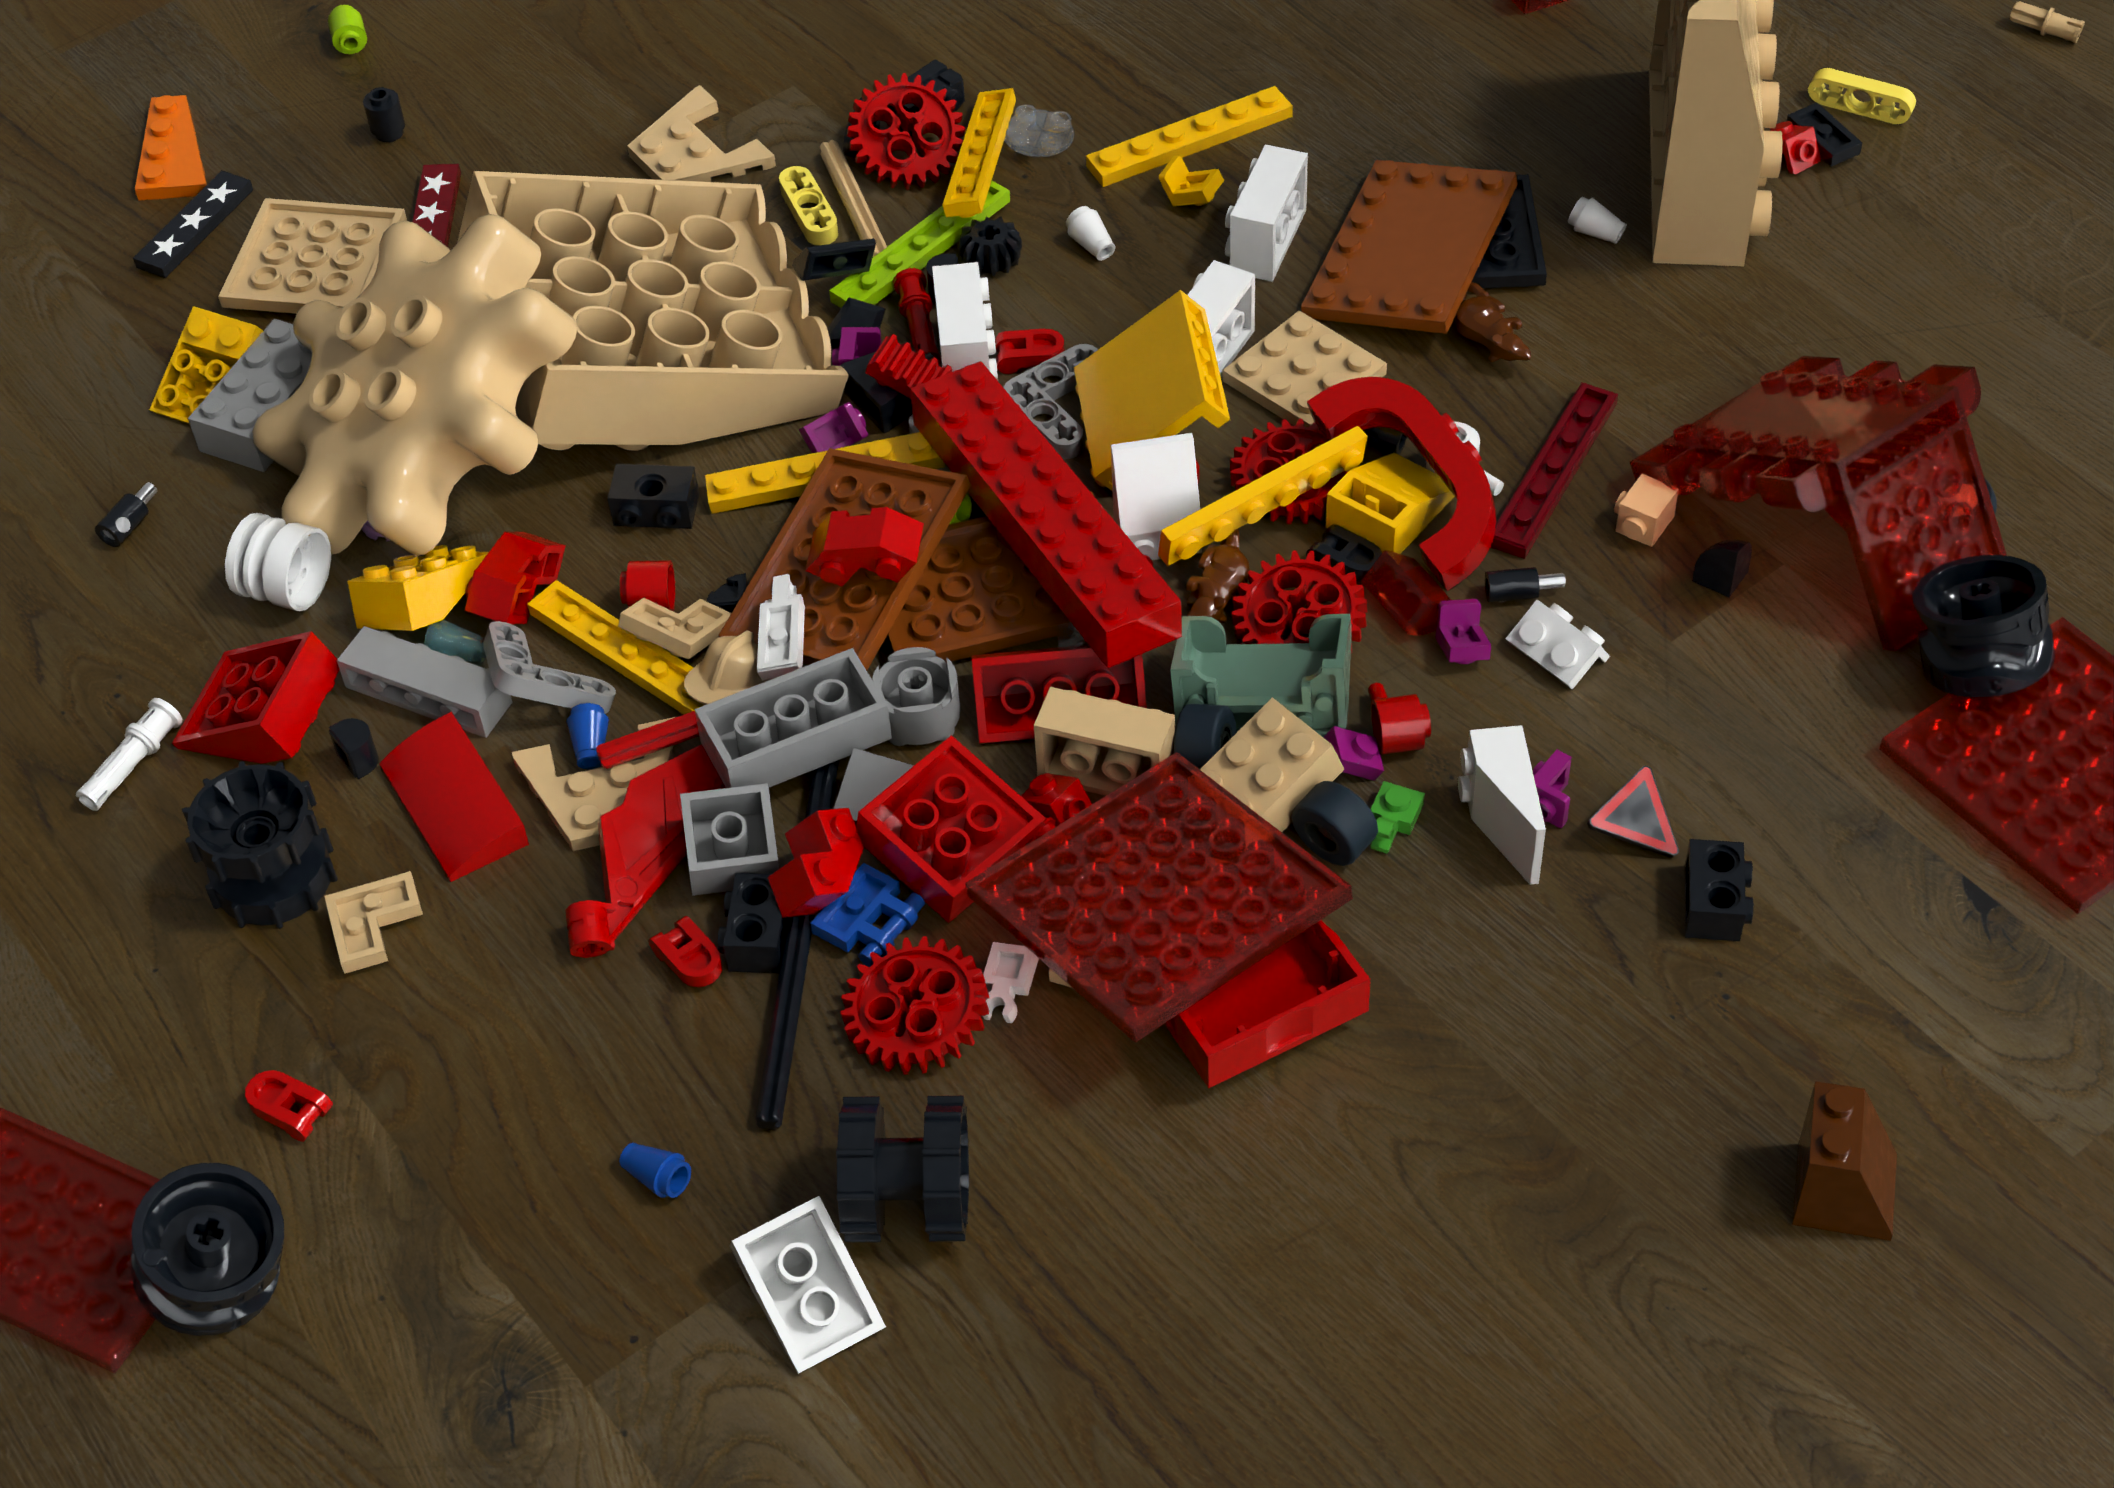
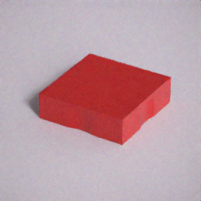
[1116,851,1371,1088]

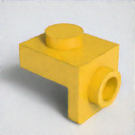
[1159,156,1224,207]

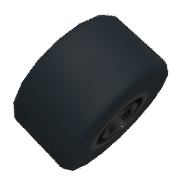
[1174,704,1237,781]
[1291,781,1378,866]

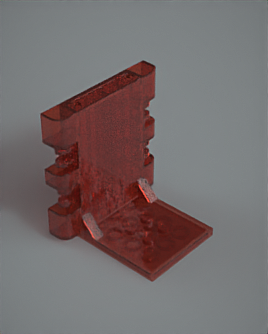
[1630,356,2007,652]

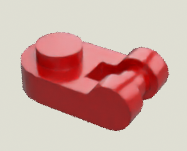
[995,328,1065,374]
[648,916,722,987]
[245,1070,333,1142]

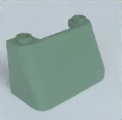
[1170,614,1352,737]

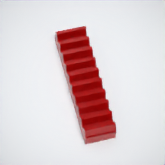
[865,334,1020,407]

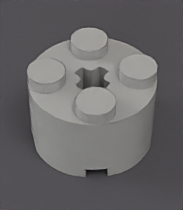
[872,647,961,746]

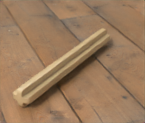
[820,140,887,257]

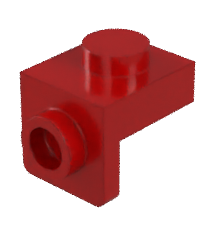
[1770,121,1821,174]
[1021,773,1095,837]

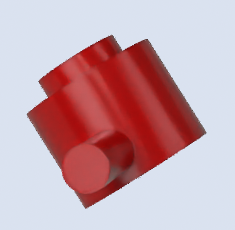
[620,560,676,611]
[1368,683,1431,755]

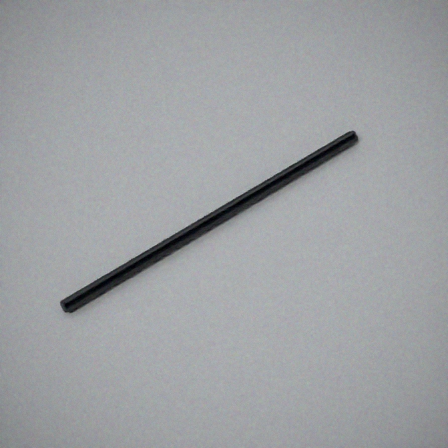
[756,760,839,1130]

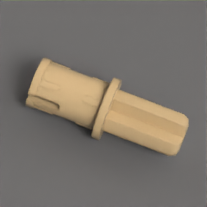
[2010,1,2085,43]

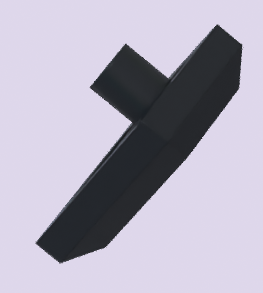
[827,298,886,347]

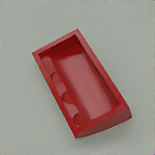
[379,711,529,882]

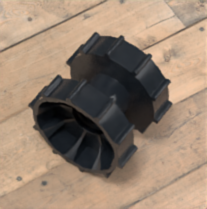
[182,761,338,929]
[836,1095,970,1242]

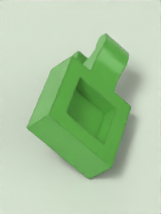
[1371,781,1425,854]

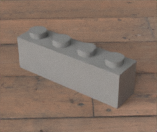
[337,626,513,738]

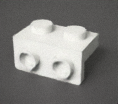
[1505,600,1610,690]

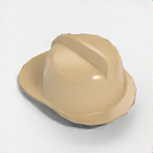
[684,630,767,705]

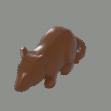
[1455,282,1531,362]
[1186,529,1250,623]

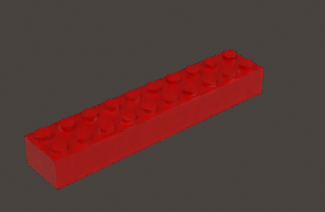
[910,361,1182,668]

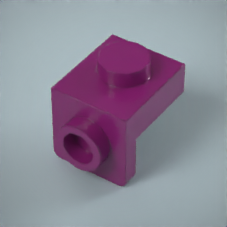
[832,327,882,366]
[799,402,868,453]
[1435,599,1491,664]
[1323,726,1384,781]
[1533,749,1572,828]

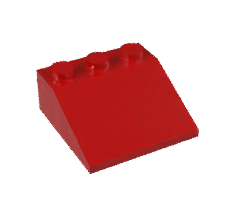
[172,631,340,764]
[856,735,1046,923]

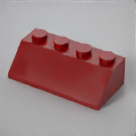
[971,645,1147,743]

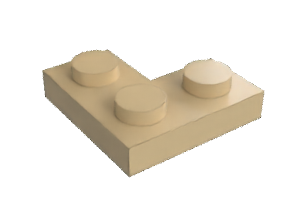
[618,598,731,659]
[324,871,423,974]

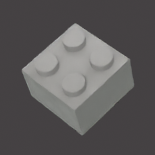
[680,783,779,896]

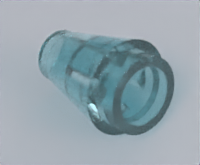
[424,620,486,663]

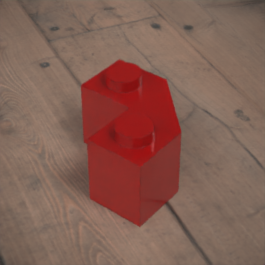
[805,507,924,587]
[465,532,566,624]
[768,807,864,918]

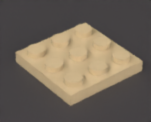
[1222,310,1387,427]

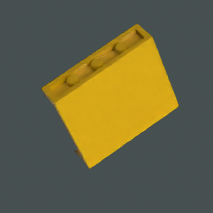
[1074,290,1230,491]

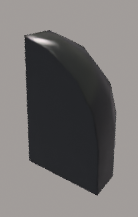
[1692,540,1752,598]

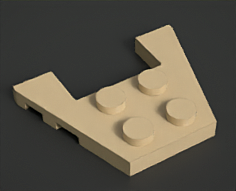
[627,85,776,182]
[512,717,675,851]

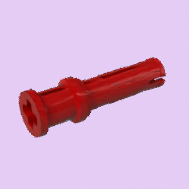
[893,268,941,364]

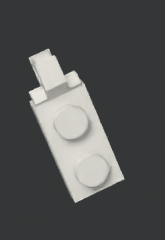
[757,574,805,681]

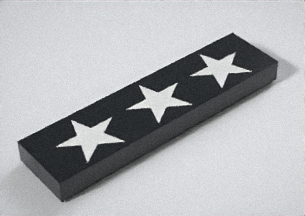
[133,170,253,278]

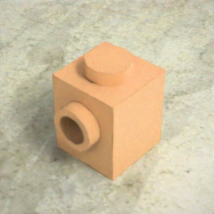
[1614,474,1679,547]

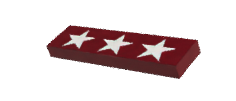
[412,164,461,247]

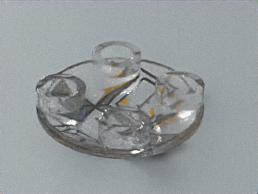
[1004,105,1074,157]

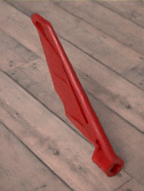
[565,744,726,958]

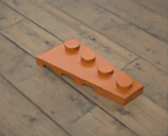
[135,95,207,201]

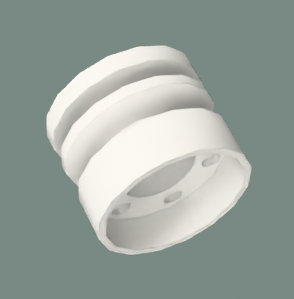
[225,513,331,611]

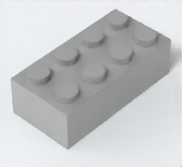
[188,319,312,472]
[694,648,892,788]

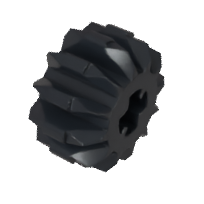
[958,216,1022,277]

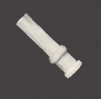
[76,698,183,811]

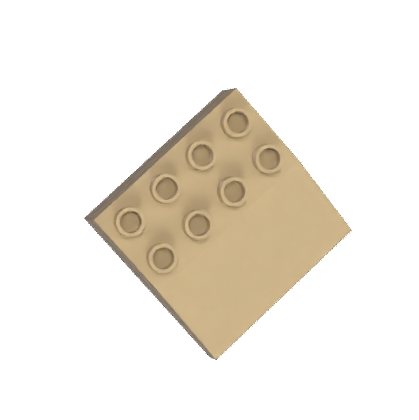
[1649,0,1783,267]
[458,171,849,451]

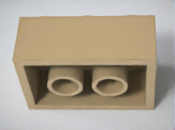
[1034,687,1176,808]
[1181,697,1345,861]

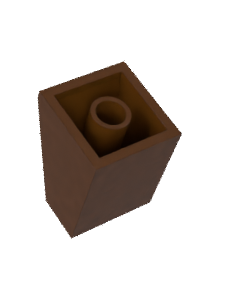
[1792,1081,1897,1241]

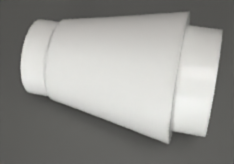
[1568,196,1627,244]
[1066,206,1116,261]

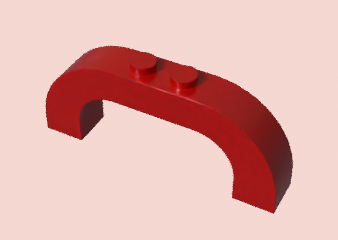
[1307,377,1496,591]

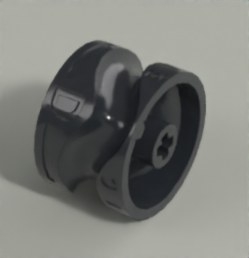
[1912,555,2055,697]
[131,1163,284,1336]

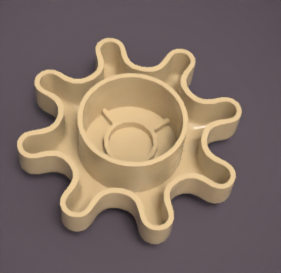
[252,214,577,556]

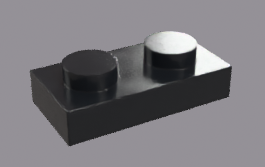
[1787,102,1863,167]

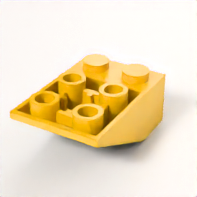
[149,306,263,424]
[1326,453,1455,562]
[347,545,488,631]

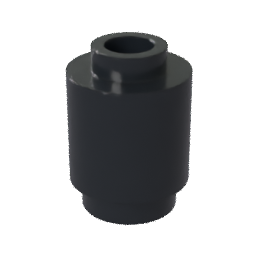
[363,87,405,142]

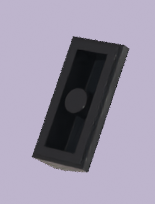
[792,238,876,281]

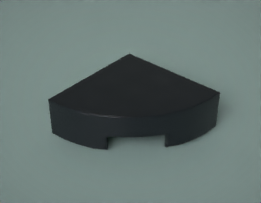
[706,573,747,613]

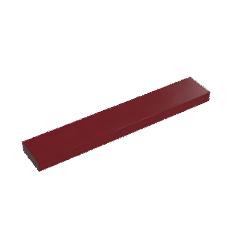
[1491,382,1618,559]

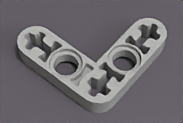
[1003,344,1098,459]
[483,621,616,714]

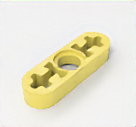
[1808,68,1916,124]
[779,166,838,246]

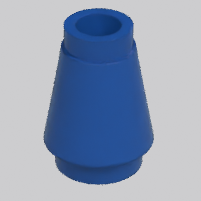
[566,703,609,769]
[619,1142,691,1198]

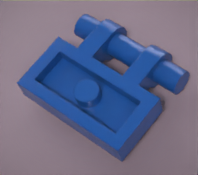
[810,863,925,967]

